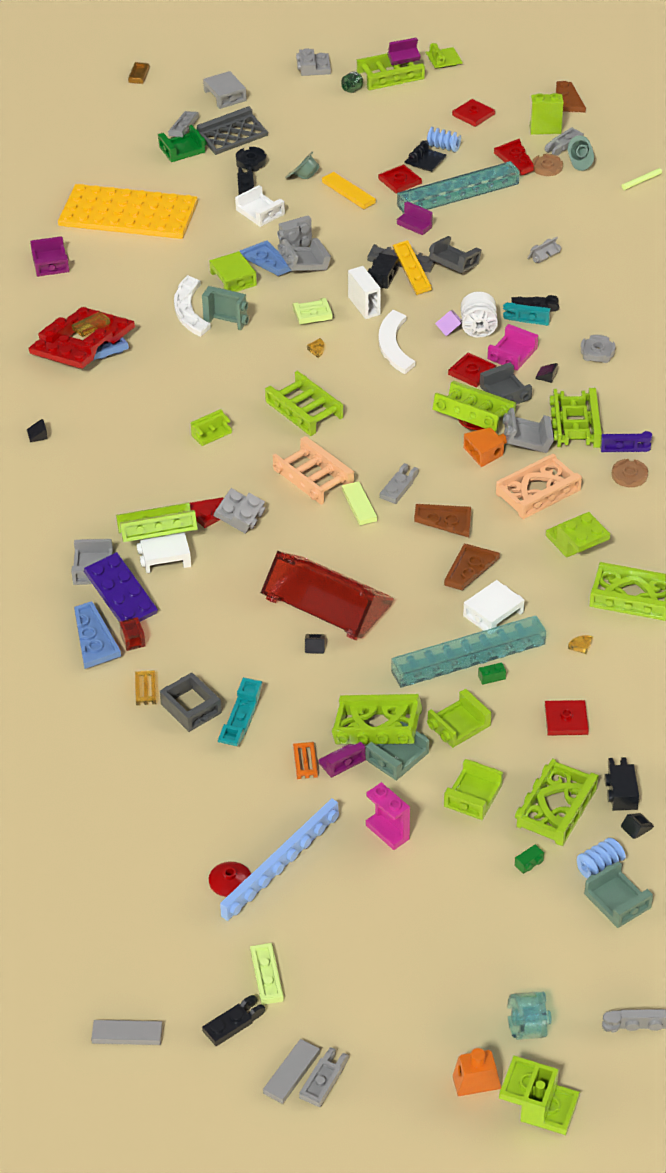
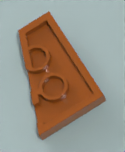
[556,81,586,113]
[414,504,471,537]
[444,543,500,590]

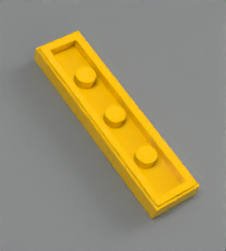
[322,172,376,209]
[393,240,432,295]

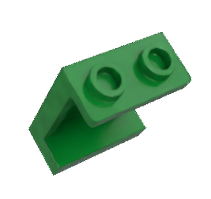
[158,125,206,163]

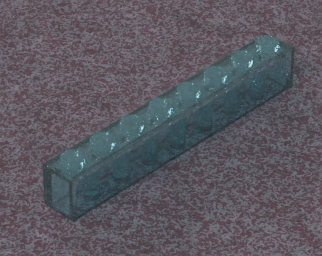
[397,161,520,214]
[391,615,546,688]

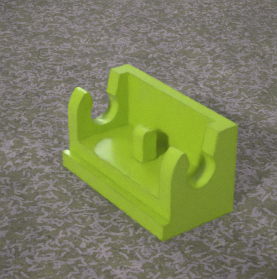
[191,409,232,446]

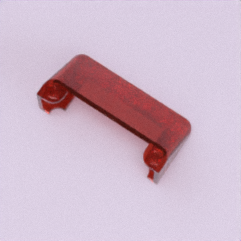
[260,550,394,640]

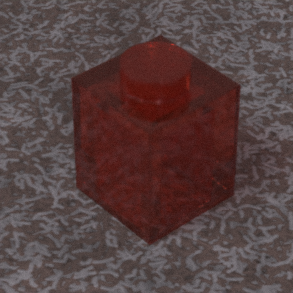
[119,617,145,651]

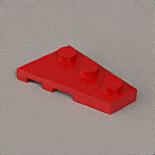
[494,139,534,175]

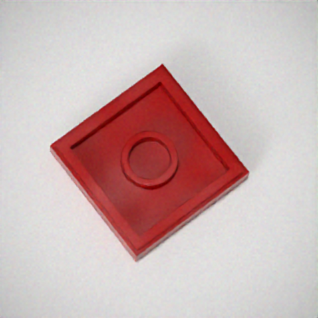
[378,164,422,194]
[448,352,496,388]

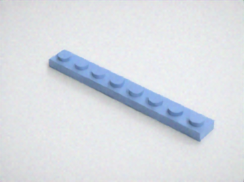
[220,798,339,921]

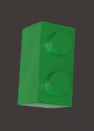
[478,662,506,685]
[514,844,544,874]

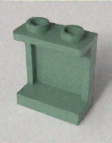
[202,286,249,330]
[366,722,429,781]
[584,861,653,928]

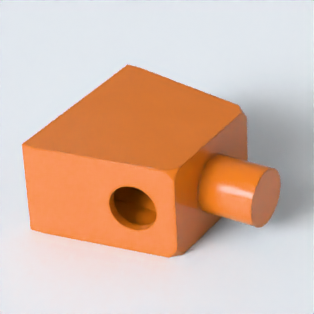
[463,428,507,467]
[453,1048,501,1096]

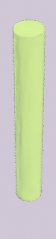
[622,168,662,190]

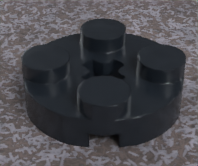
[236,147,267,172]

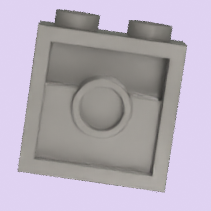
[296,48,331,76]
[277,215,312,250]
[213,488,266,534]

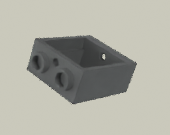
[160,672,222,732]

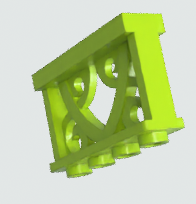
[589,562,666,621]
[332,694,422,745]
[515,758,599,846]

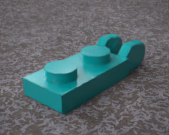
[503,302,550,326]

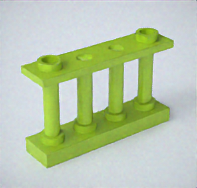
[357,53,425,91]
[265,371,343,436]
[432,381,516,432]
[116,502,198,542]

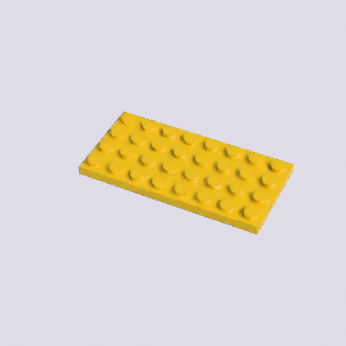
[58,184,198,239]

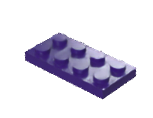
[84,552,158,630]

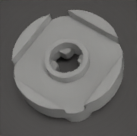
[581,335,615,363]

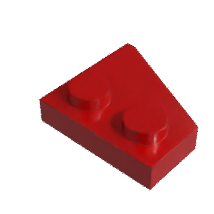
[189,497,224,528]

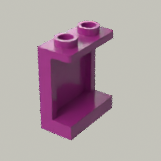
[30,236,69,277]

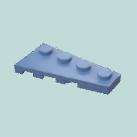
[74,601,121,669]

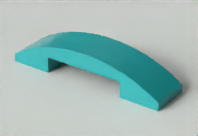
[218,677,262,746]

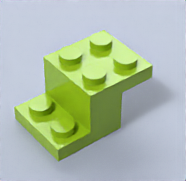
[545,512,610,558]
[499,1055,580,1135]

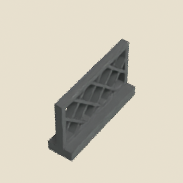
[197,106,268,155]

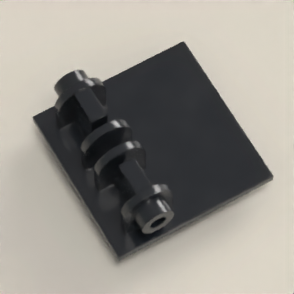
[404,140,447,172]

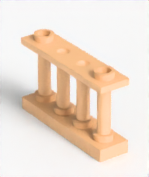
[273,436,354,505]

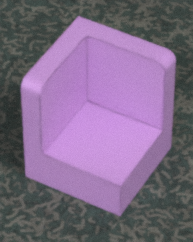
[435,309,462,336]

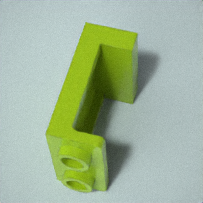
[530,93,563,135]
[209,251,257,292]
[427,689,491,748]
[444,759,503,820]

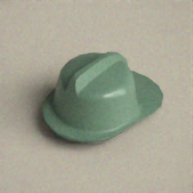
[567,135,594,171]
[285,151,319,179]

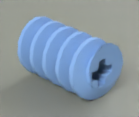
[427,126,461,152]
[576,838,626,879]

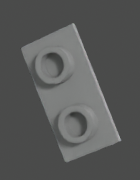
[528,237,561,263]

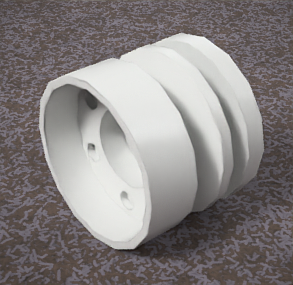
[461,292,498,338]

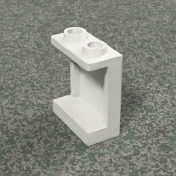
[235,185,285,227]
[137,532,191,573]
[463,580,524,636]

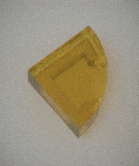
[307,338,324,358]
[568,635,593,654]

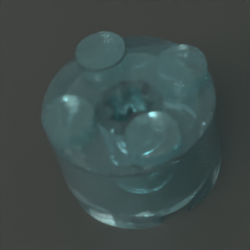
[507,991,552,1040]

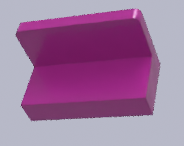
[387,37,421,65]
[397,201,432,235]
[318,742,366,778]

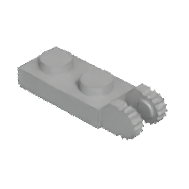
[545,128,584,156]
[380,463,419,504]
[602,1009,666,1032]
[299,1047,349,1107]

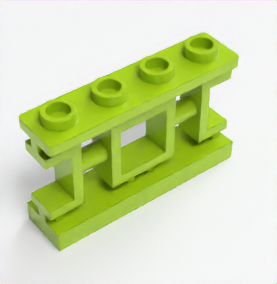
[550,388,602,448]

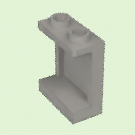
[203,71,246,109]
[279,238,331,271]
[503,408,554,453]
[71,539,113,585]

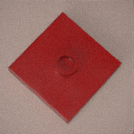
[452,99,495,127]
[544,700,589,736]

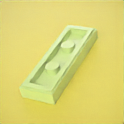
[342,481,377,526]
[250,943,284,1005]

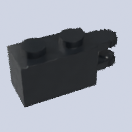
[368,253,398,290]
[604,757,639,811]

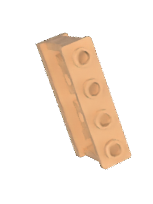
[496,454,582,519]

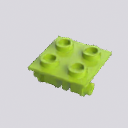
[426,43,463,68]

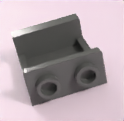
[429,236,482,273]
[480,362,532,405]

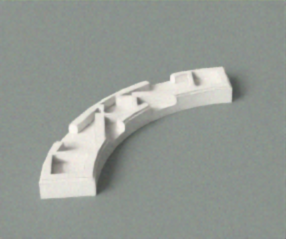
[174,275,211,337]
[379,310,415,374]

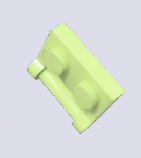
[293,298,332,324]

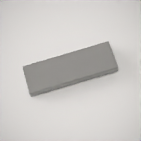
[168,111,199,137]
[91,1020,162,1045]
[263,1039,320,1104]

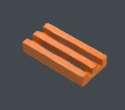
[293,742,318,779]

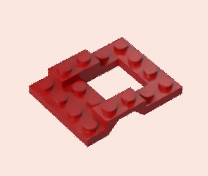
[28,307,135,369]

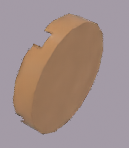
[532,154,563,176]
[611,459,648,488]

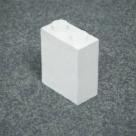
[348,266,380,319]

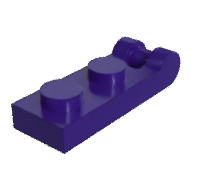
[600,431,652,452]

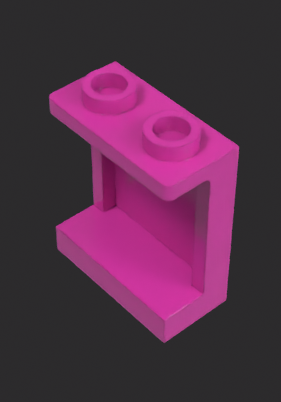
[487,324,538,371]
[366,782,410,850]

